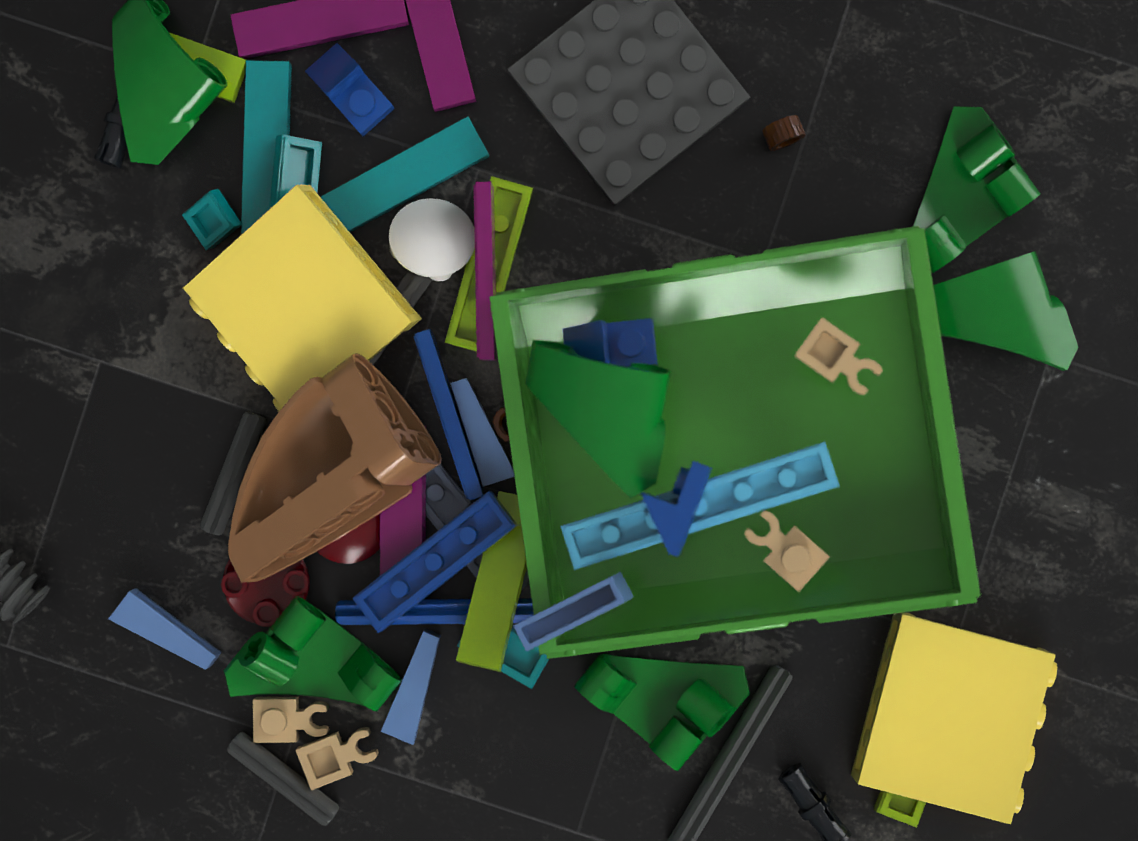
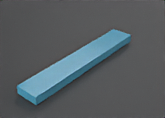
[561,442,839,570]

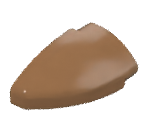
[228,353,442,583]

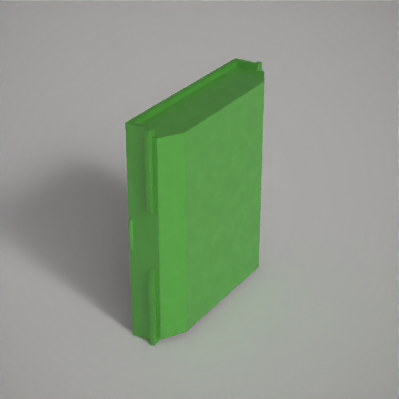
[490,226,981,659]

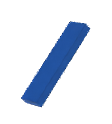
[414,329,485,501]
[352,491,518,633]

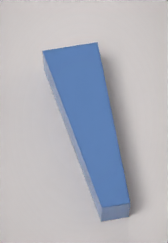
[450,378,515,487]
[514,572,633,652]
[109,588,222,670]
[381,628,441,745]

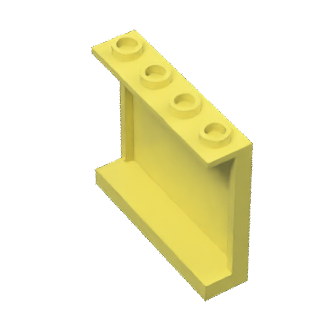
[183,185,422,411]
[851,612,1057,825]

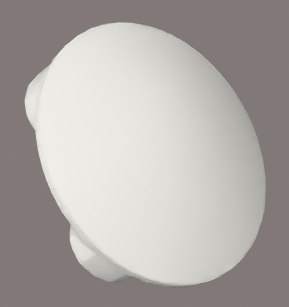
[389,198,475,281]

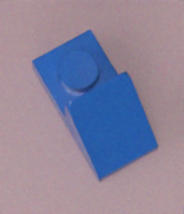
[305,43,395,137]
[563,318,658,367]
[641,461,712,557]

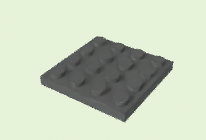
[508,0,750,207]

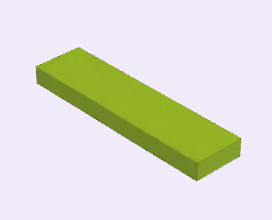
[445,176,533,352]
[456,491,527,672]

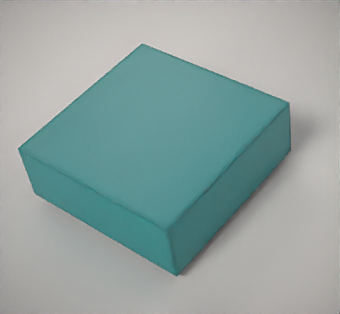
[182,189,242,250]

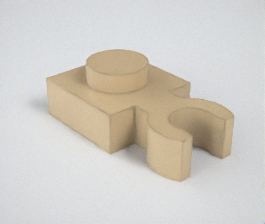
[794,317,883,395]
[744,510,830,592]
[253,696,329,743]
[296,727,379,790]

